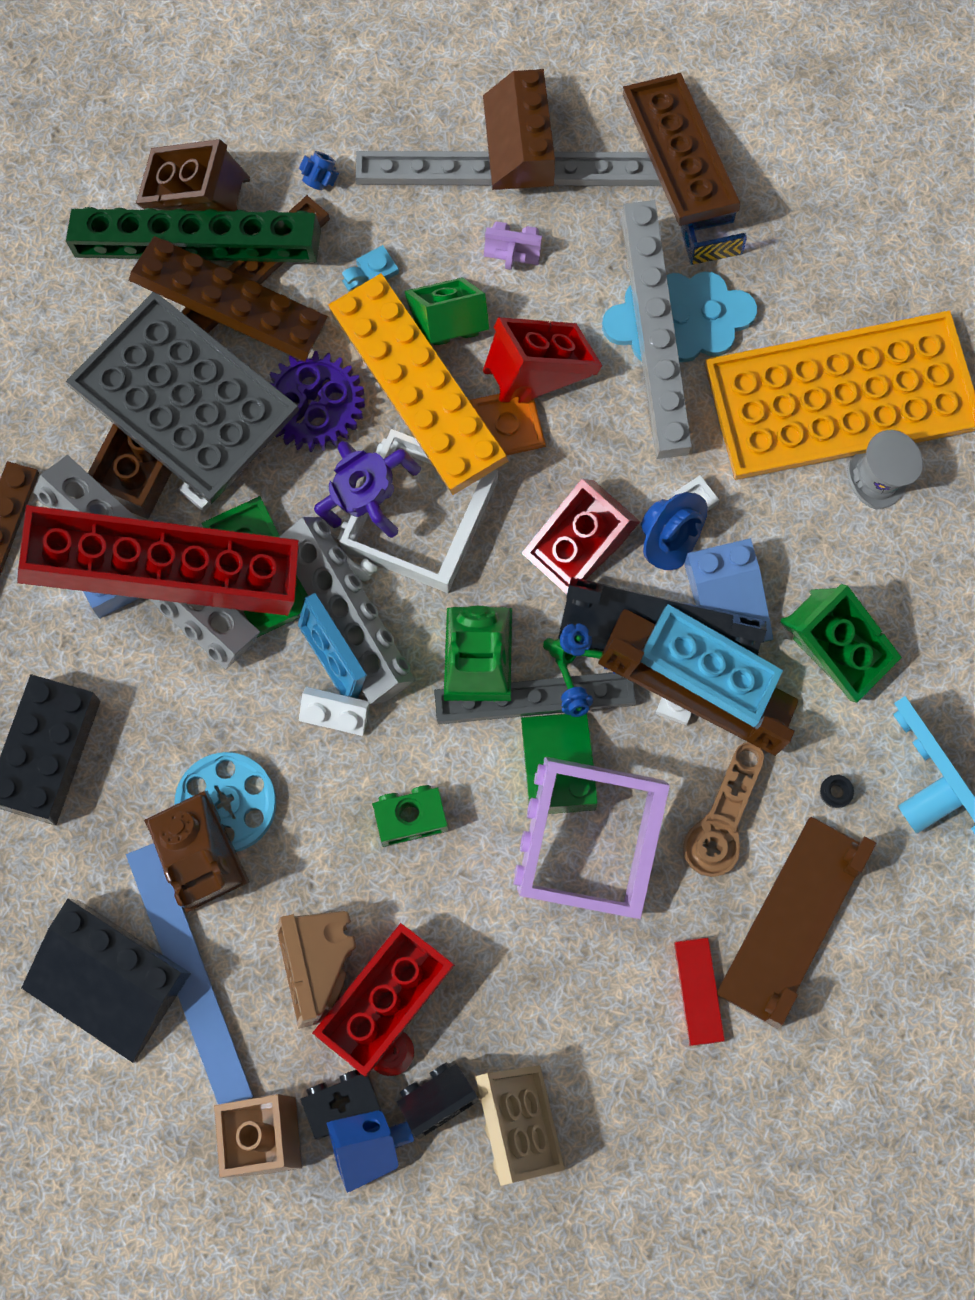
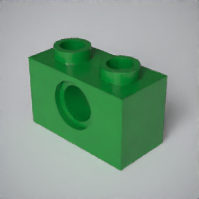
[372,785,448,847]

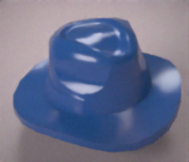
[641,492,708,570]

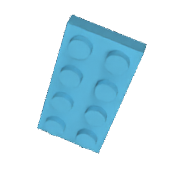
[640,604,783,727]

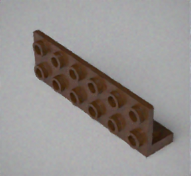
[598,609,798,756]
[717,817,877,1029]

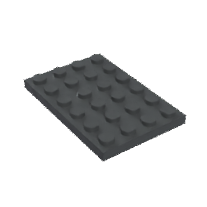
[66,292,299,504]

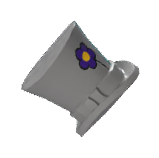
[847,430,923,509]

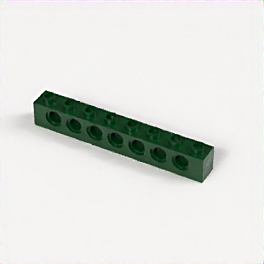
[66,207,321,263]

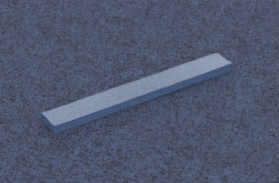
[126,843,254,1104]

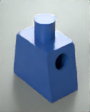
[326,1110,414,1193]

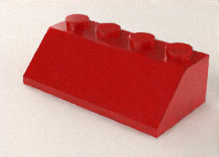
[312,923,455,1077]

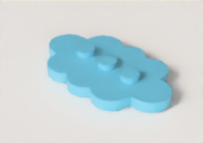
[602,271,757,362]

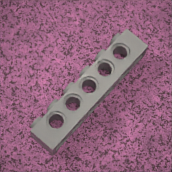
[280,517,416,704]

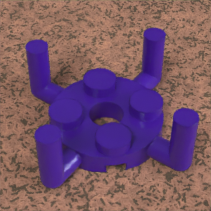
[314,441,421,538]

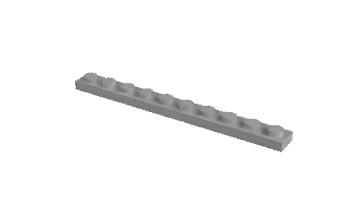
[356,151,662,186]

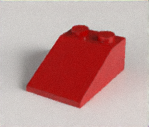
[522,479,640,594]

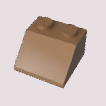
[214,1094,302,1178]

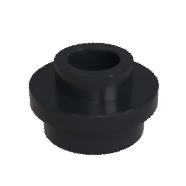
[820,775,854,808]

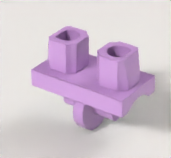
[484,221,542,270]

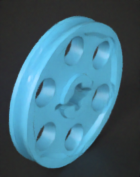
[174,752,276,852]

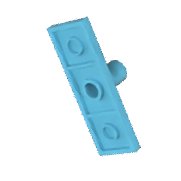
[893,696,975,834]

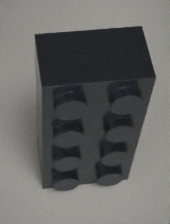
[0,674,101,826]

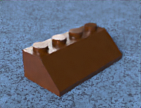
[483,69,555,190]

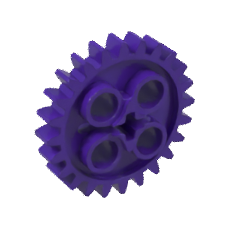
[269,351,365,452]

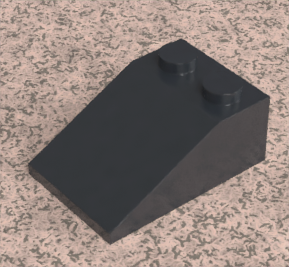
[396,1062,479,1139]

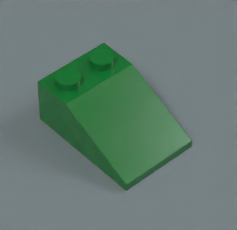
[521,713,598,814]

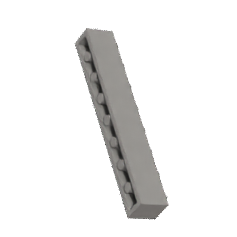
[621,200,692,459]

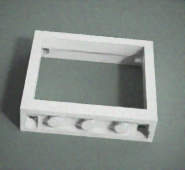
[337,429,498,593]

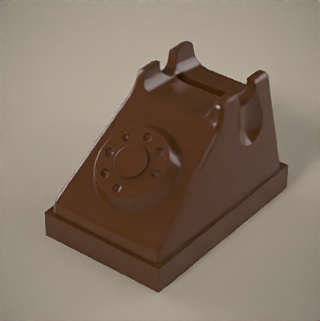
[136,139,250,211]
[144,791,250,913]

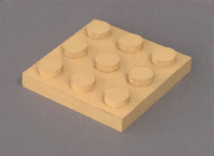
[475,1065,565,1186]

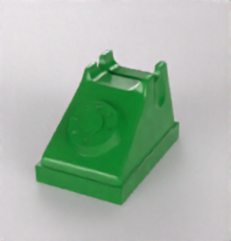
[780,584,902,703]
[444,605,512,701]

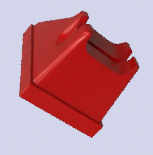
[483,317,603,403]

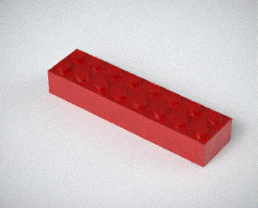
[17,505,299,616]

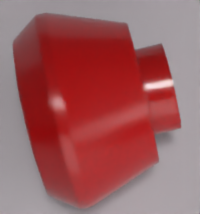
[374,1032,414,1076]

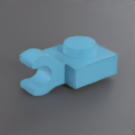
[342,245,399,291]

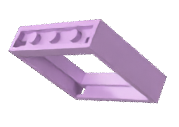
[513,757,670,919]

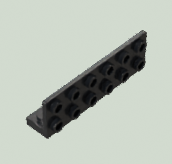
[558,577,767,655]

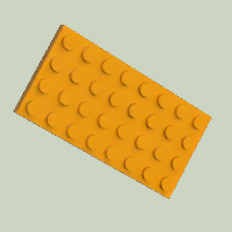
[704,310,975,480]

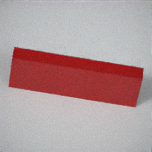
[674,938,725,1046]

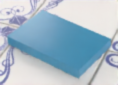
[298,593,367,699]

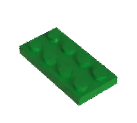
[201,496,308,638]

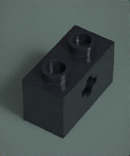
[300,1070,382,1140]

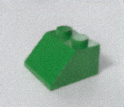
[405,277,489,345]

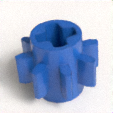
[299,151,339,190]

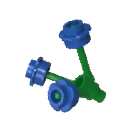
[543,623,616,717]

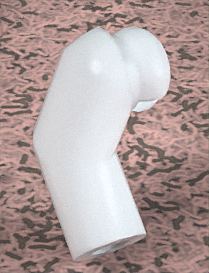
[346,555,377,581]

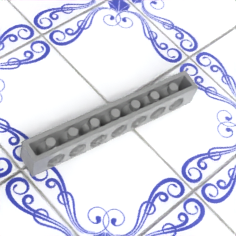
[33,454,260,670]

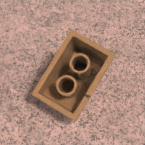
[276,911,356,1029]

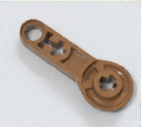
[683,742,764,877]

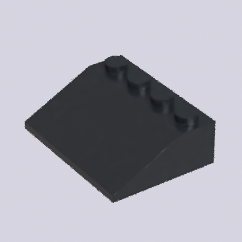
[21,898,191,1063]

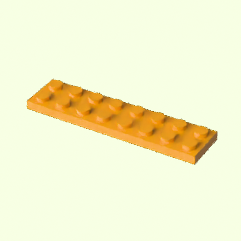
[328,273,509,495]

